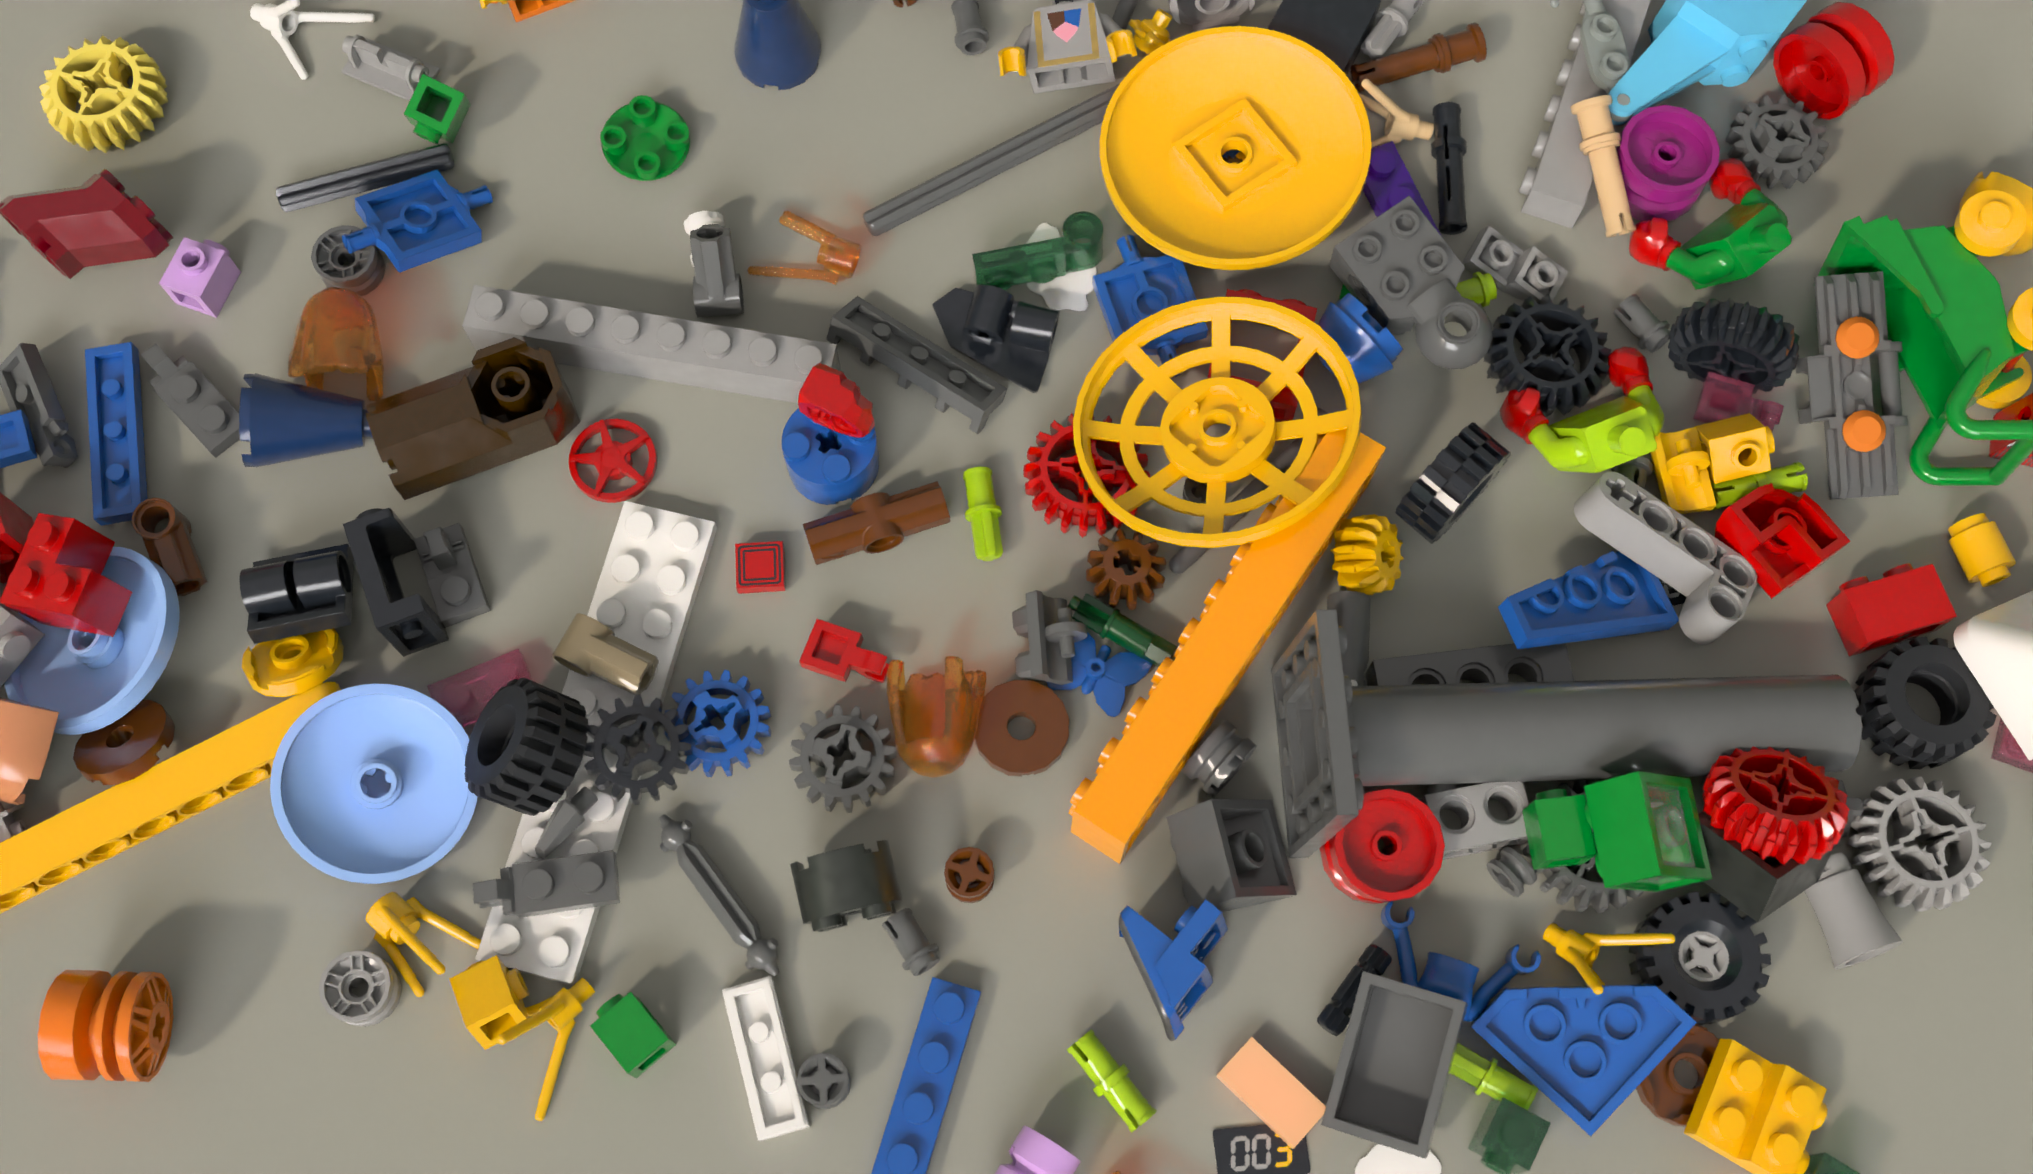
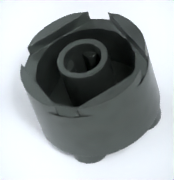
[790,840,902,932]

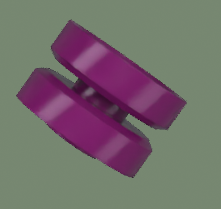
[1616,105,1720,222]

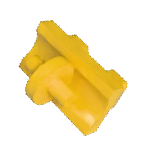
[1650,427,1716,514]

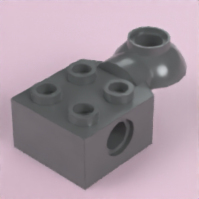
[1329,196,1492,369]

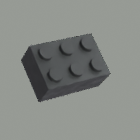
[1321,971,1468,1159]

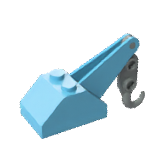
[1550,0,1807,125]

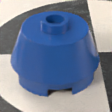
[1318,293,1403,385]

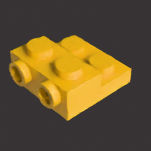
[1684,1039,1828,1174]

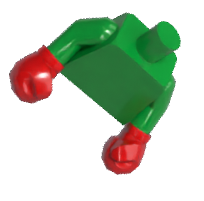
[1629,158,1792,290]

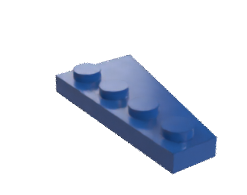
[1498,551,1679,649]

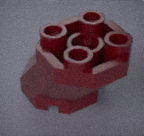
[0,169,173,279]

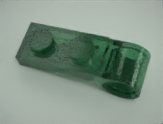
[972,211,1103,290]

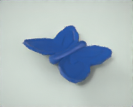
[1047,632,1153,717]

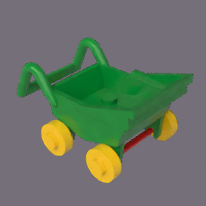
[1813,190,2033,486]

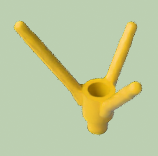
[1543,923,1676,995]
[497,978,595,1121]

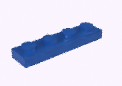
[85,342,148,526]
[871,977,981,1174]

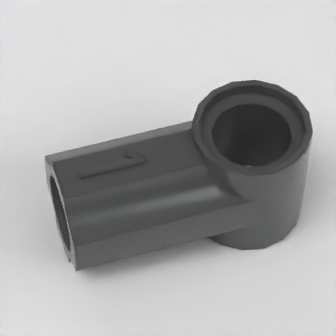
[690,224,744,317]

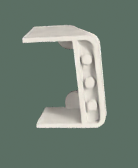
[1953,591,2033,761]

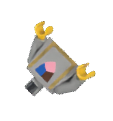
[998,0,1137,94]

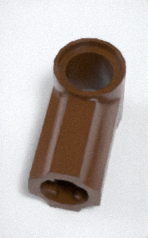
[132,498,207,596]

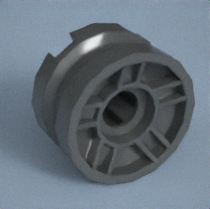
[311,225,385,298]
[1182,720,1257,798]

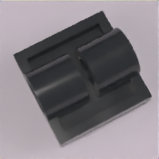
[239,544,354,644]

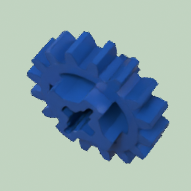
[664,670,772,777]

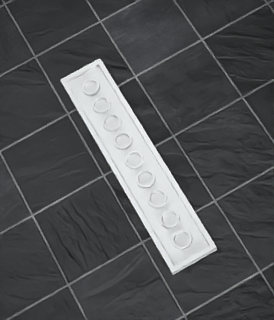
[475,501,717,985]

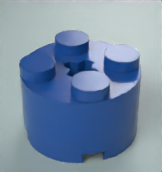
[782,408,879,505]

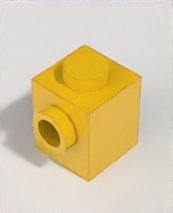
[1694,413,1775,484]
[449,955,529,1050]

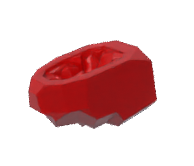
[798,363,875,438]

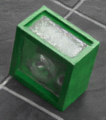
[1584,771,1713,892]

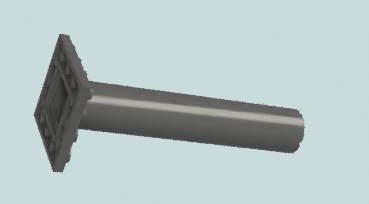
[1271,610,1862,858]

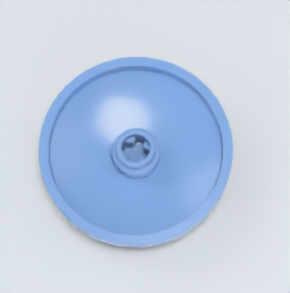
[4,547,180,735]
[270,684,478,884]

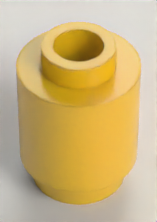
[1948,513,2016,587]

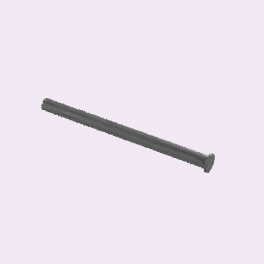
[863,83,1120,236]

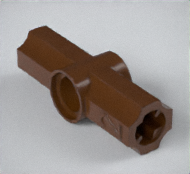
[803,481,951,565]

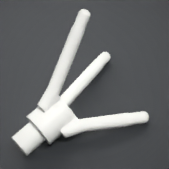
[250,0,375,80]

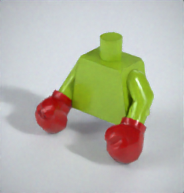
[1500,346,1664,473]

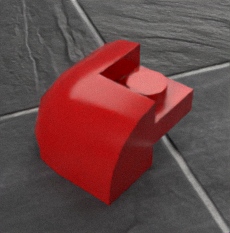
[1715,483,1851,599]

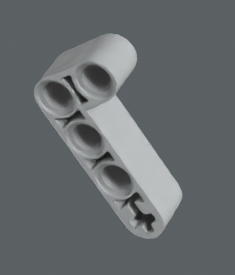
[1573,471,1757,645]

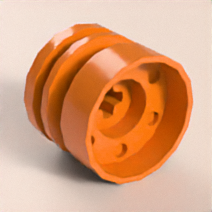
[38,970,173,1082]

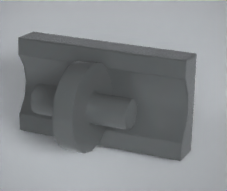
[1012,590,1088,685]

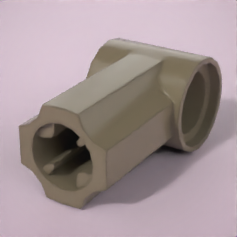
[552,613,659,695]

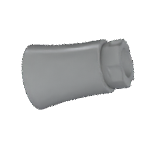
[1804,852,1903,969]

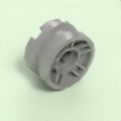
[319,950,402,1027]

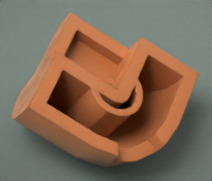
[0,698,59,805]

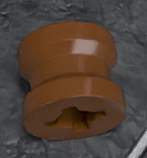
[944,847,995,904]

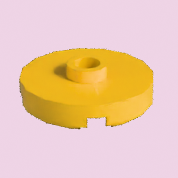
[242,628,344,697]

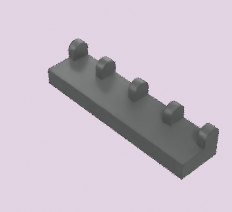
[827,296,1007,434]

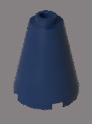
[734,0,821,90]
[239,373,373,467]

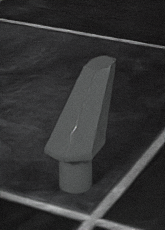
[535,787,598,860]

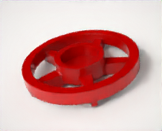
[568,419,657,503]

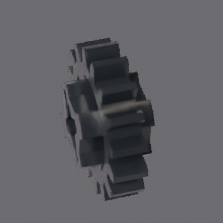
[583,694,693,805]

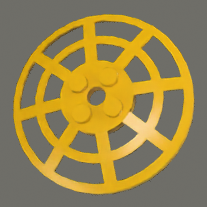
[1073,297,1362,548]

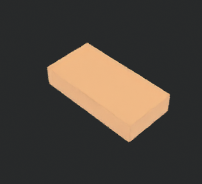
[1216,1037,1326,1149]

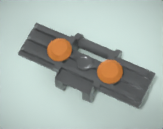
[1795,271,1908,500]

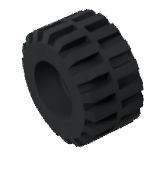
[1854,637,1997,770]
[464,678,588,816]

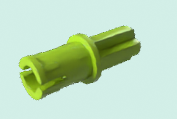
[963,467,1003,561]
[1450,1043,1538,1116]

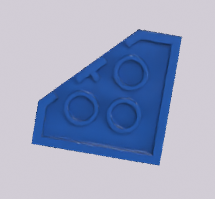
[1471,984,1697,1136]

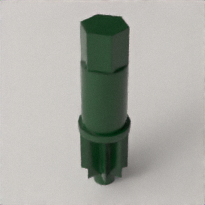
[1067,593,1177,667]

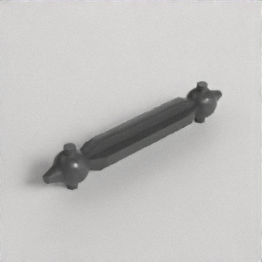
[659,814,779,977]

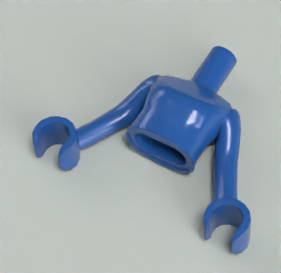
[1381,901,1541,1022]

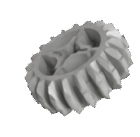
[1847,776,1992,912]

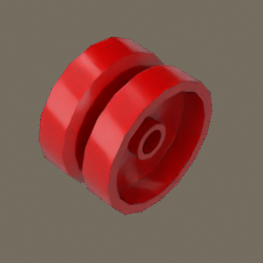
[1773,2,1895,120]
[1320,789,1445,904]

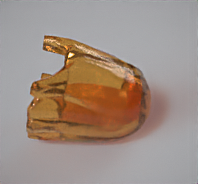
[287,287,384,401]
[887,656,987,778]

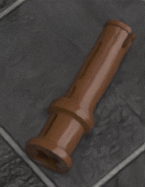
[1351,22,1487,93]

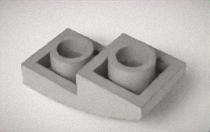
[1462,226,1568,304]

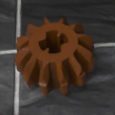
[1086,528,1167,611]

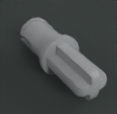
[1361,0,1424,60]

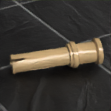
[1570,95,1636,238]

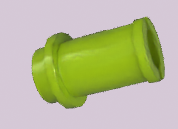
[1456,271,1497,307]

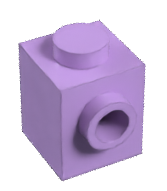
[159,237,241,318]

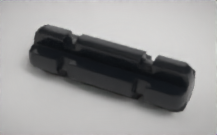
[1317,944,1392,1036]

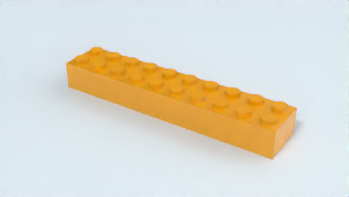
[1068,429,1386,864]

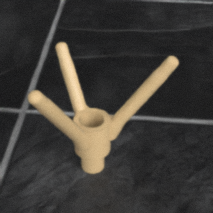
[1358,79,1434,148]

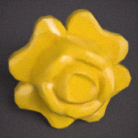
[1128,8,1173,54]

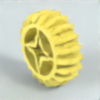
[39,35,169,153]

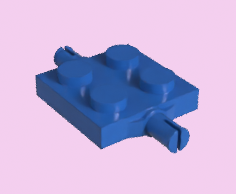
[342,169,493,273]
[1092,235,1208,378]

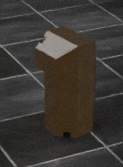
[366,337,581,500]

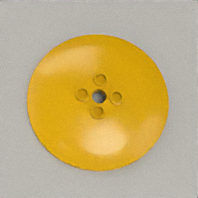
[1100,26,1371,270]

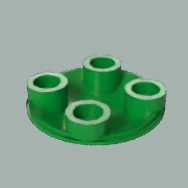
[600,95,690,181]

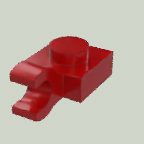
[799,619,891,683]

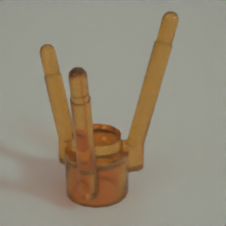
[747,211,861,285]

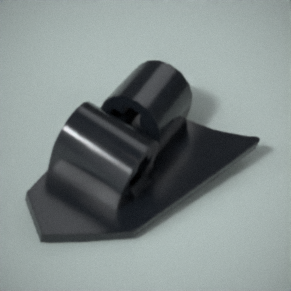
[932,285,1060,393]

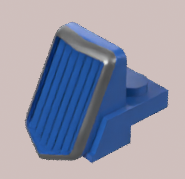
[1118,899,1228,1041]

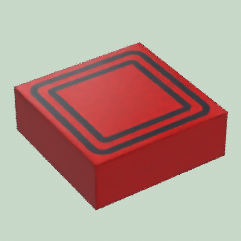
[735,541,786,594]

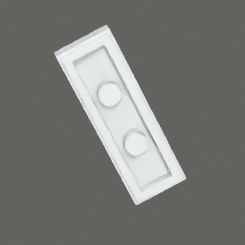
[722,976,810,1142]

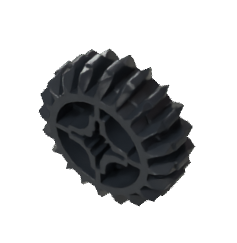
[1484,294,1612,417]
[1668,298,1800,394]

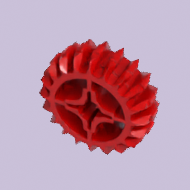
[1023,413,1150,538]
[1702,747,1850,865]

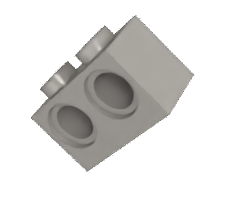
[1420,782,1529,860]

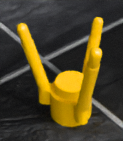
[365,892,481,997]

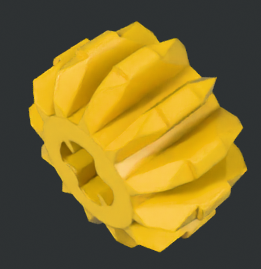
[1330,514,1404,595]

